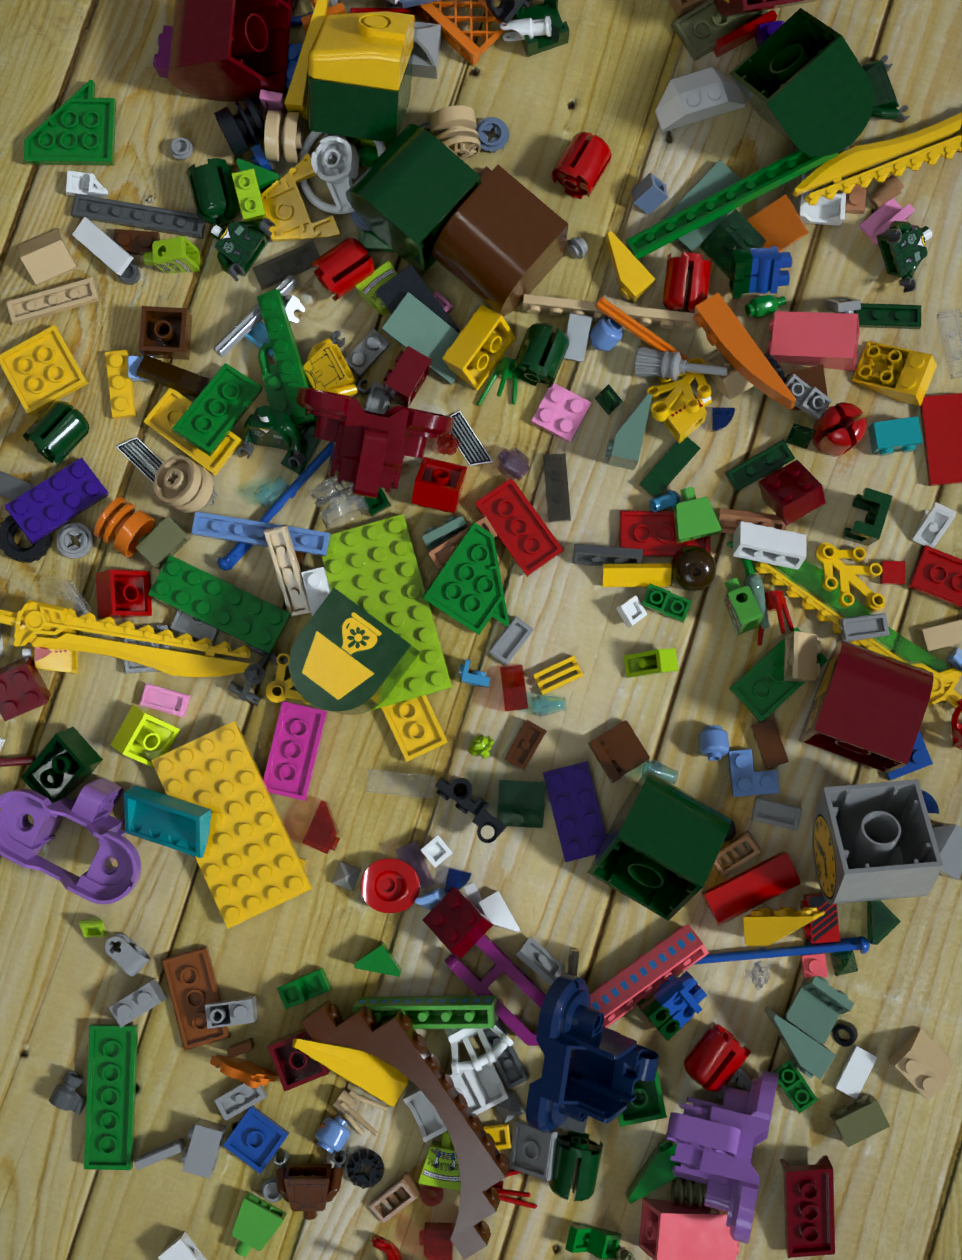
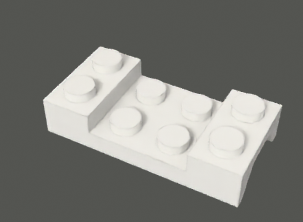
[797,146,849,226]
[403,1053,509,1142]

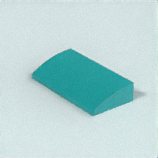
[124,785,211,858]

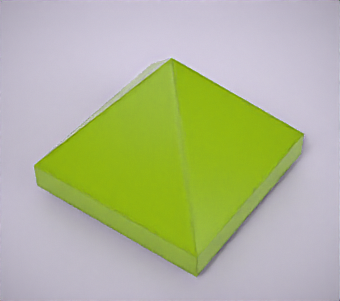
[79,916,107,938]

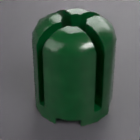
[186,158,240,224]
[511,323,569,388]
[23,400,90,466]
[549,1131,603,1201]

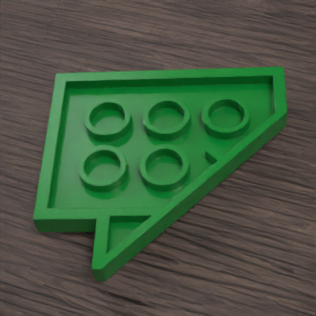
[24,80,116,165]
[422,521,509,635]

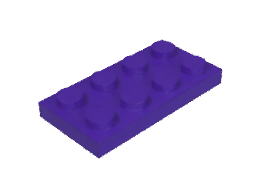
[4,458,109,544]
[542,761,606,862]

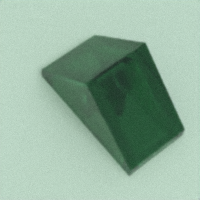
[867,900,901,945]

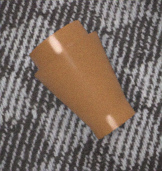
[869,175,904,209]

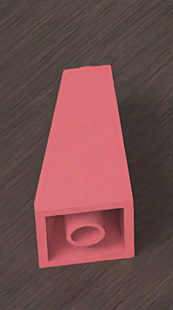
[767,311,860,371]
[638,1198,739,1260]

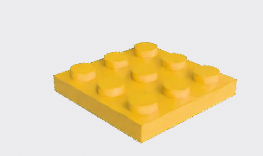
[0,324,89,416]

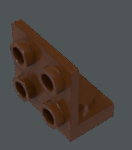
[587,720,650,783]

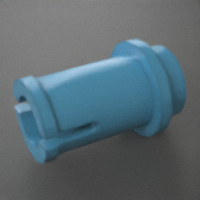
[649,490,680,513]

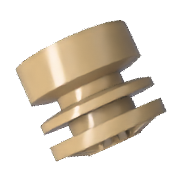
[429,105,481,160]

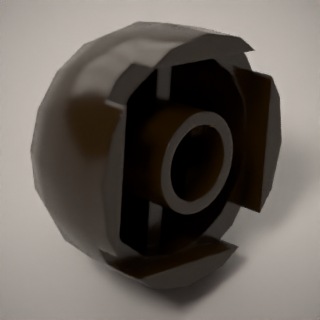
[671,545,716,591]

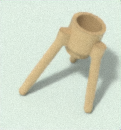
[333,1090,388,1136]

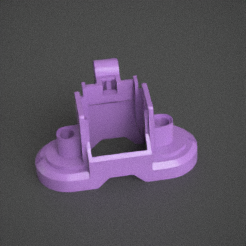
[0,777,141,904]
[666,1070,778,1244]

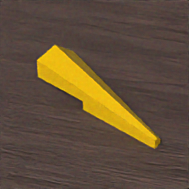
[284,0,329,120]
[292,1039,408,1107]

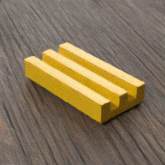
[533,656,584,696]

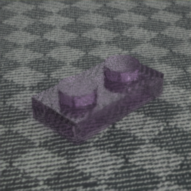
[395,840,434,889]

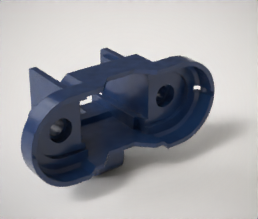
[526,973,659,1133]

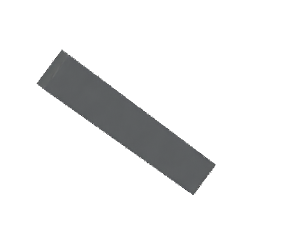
[71,193,206,239]

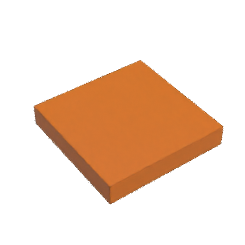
[747,194,809,252]

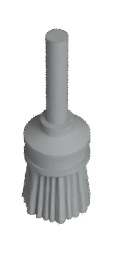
[635,347,729,380]

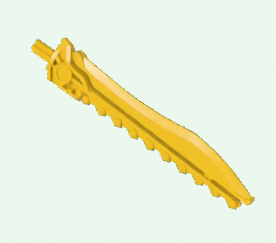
[792,112,962,206]
[0,600,255,677]

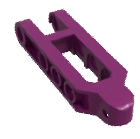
[444,934,546,1046]

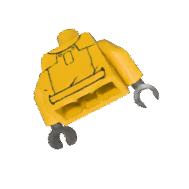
[303,331,371,396]

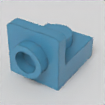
[458,659,490,688]

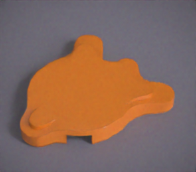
[210,1054,278,1088]

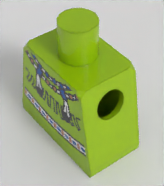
[143,236,201,273]
[355,260,397,316]
[418,1130,461,1191]

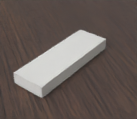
[72,217,133,276]

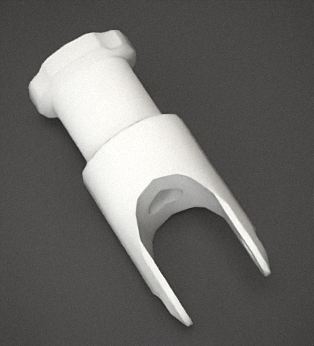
[500,16,552,41]

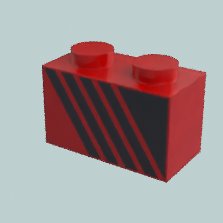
[800,893,840,944]

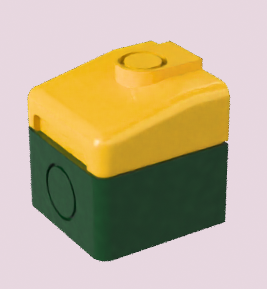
[308,11,415,143]

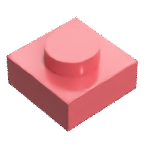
[800,953,828,979]

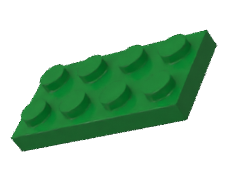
[172,363,262,456]
[729,627,828,722]

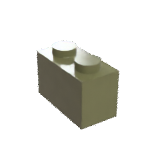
[135,516,191,569]
[830,1095,890,1147]

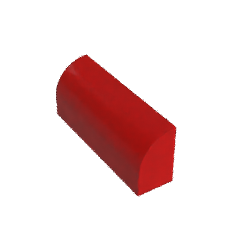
[701,851,800,926]

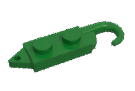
[258,342,292,419]

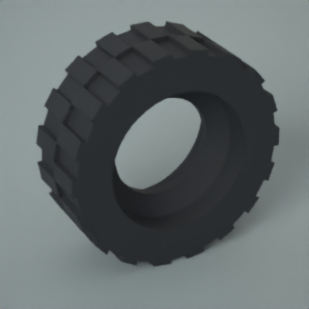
[0,516,52,563]

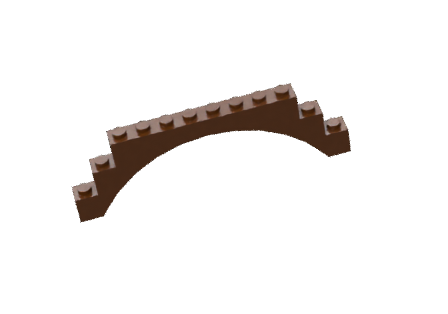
[300,1000,509,1259]

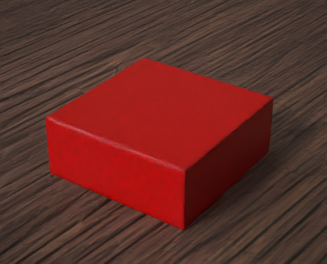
[880,561,905,585]

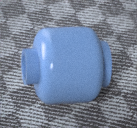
[589,317,623,351]
[698,725,729,761]
[315,1115,350,1154]

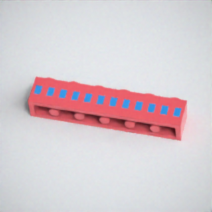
[590,924,709,1028]

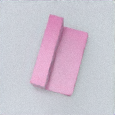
[859,198,915,246]

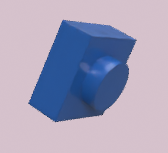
[251,144,273,171]

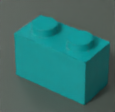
[868,416,923,456]

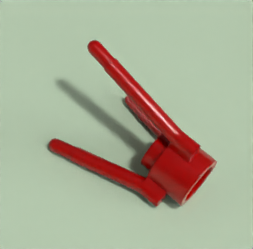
[757,590,794,646]
[491,1170,537,1209]

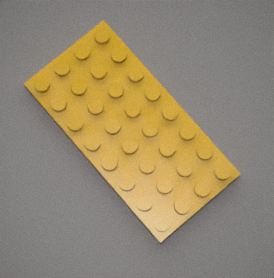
[151,721,313,929]

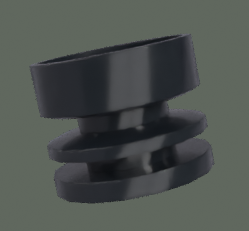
[214,96,265,157]

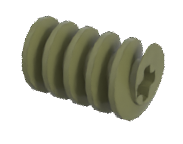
[671,1177,719,1210]

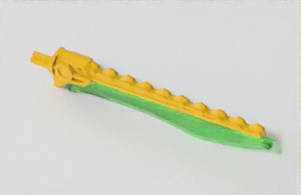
[755,561,962,713]

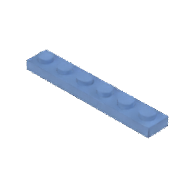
[191,511,331,557]

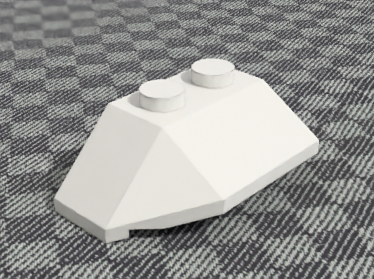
[655,67,746,132]

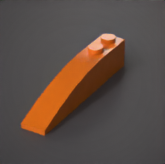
[693,292,796,410]

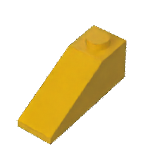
[606,231,656,304]

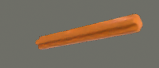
[595,297,690,362]

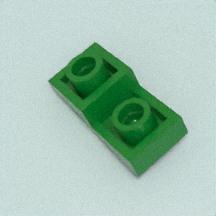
[642,584,692,623]
[773,1059,818,1114]

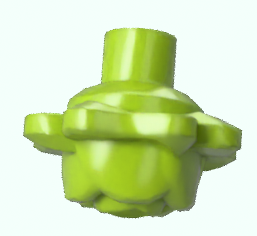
[468,735,494,759]

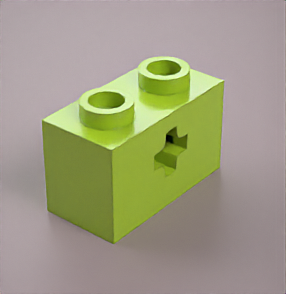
[232,169,267,222]

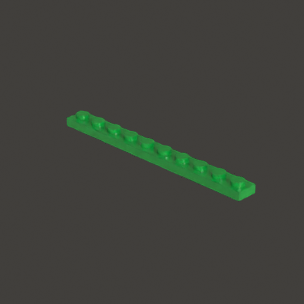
[625,149,838,259]

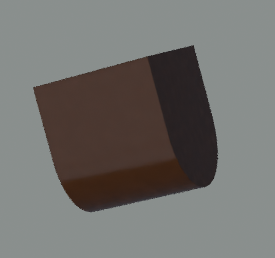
[432,165,569,316]

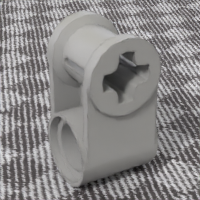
[105,933,151,977]

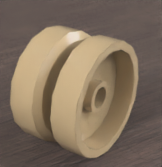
[264,110,303,163]
[154,455,214,513]

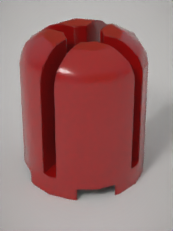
[551,132,612,199]
[310,237,375,301]
[663,252,712,313]
[811,402,867,457]
[684,1022,751,1093]

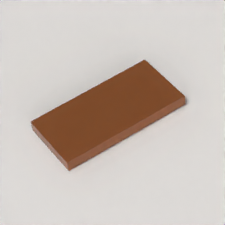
[161,946,231,1051]

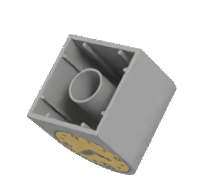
[812,779,943,904]

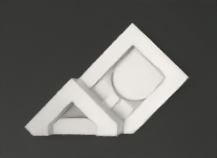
[66,171,108,197]
[478,891,521,933]

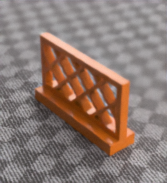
[411,0,507,66]

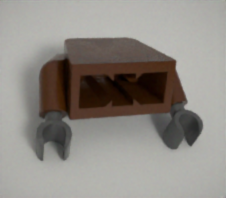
[273,1151,346,1220]

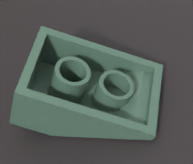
[605,394,652,470]
[765,1007,836,1080]

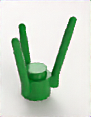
[477,357,519,406]

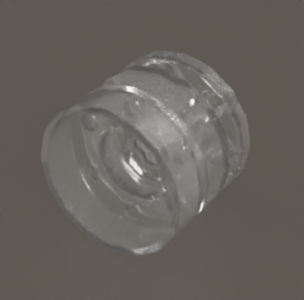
[310,475,369,529]

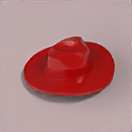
[360,858,420,913]

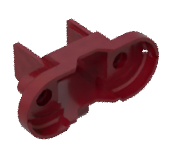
[296,387,454,499]

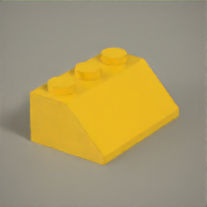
[442,305,516,391]

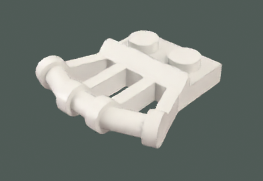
[444,1025,514,1075]

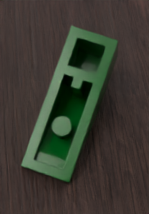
[625,1139,681,1204]

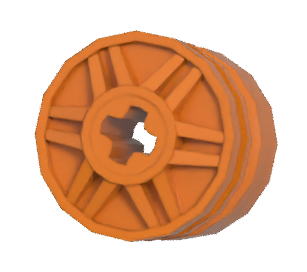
[94,497,155,558]

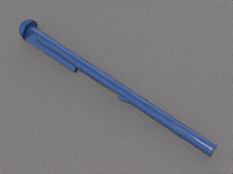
[217,441,333,571]
[694,936,870,965]

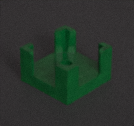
[513,0,570,57]
[842,487,893,546]

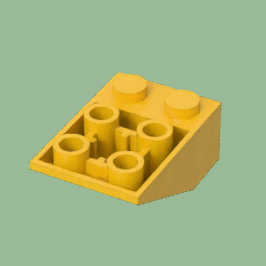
[851,341,937,406]
[743,907,825,946]

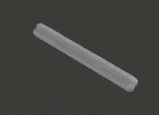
[214,275,298,357]

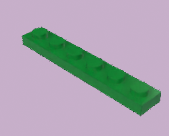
[257,289,317,426]

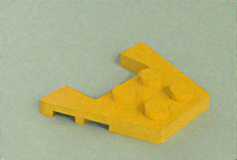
[261,153,342,242]

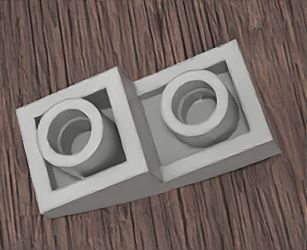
[785,374,832,419]

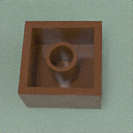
[139,306,192,360]

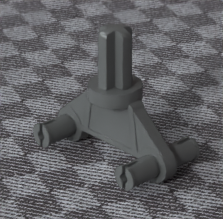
[227,647,285,706]

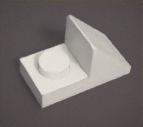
[912,502,956,548]

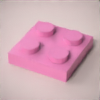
[531,383,592,443]

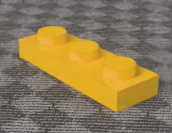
[105,349,136,419]

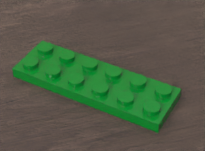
[148,555,291,655]
[84,1024,138,1170]

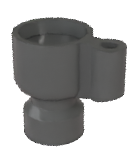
[49,1070,87,1114]

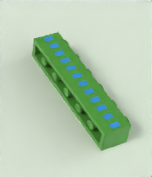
[353,995,498,1029]

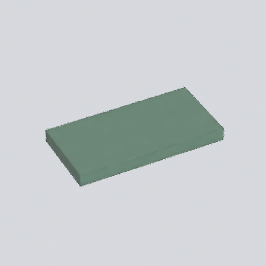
[660,160,741,253]
[380,292,459,385]

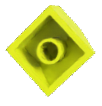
[110,705,180,768]

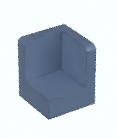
[632,172,668,214]

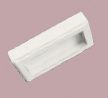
[834,1045,878,1100]

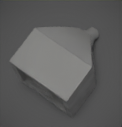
[412,22,442,79]
[932,823,962,880]

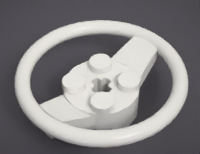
[297,131,386,214]

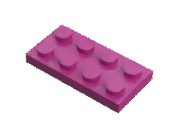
[263,701,328,801]

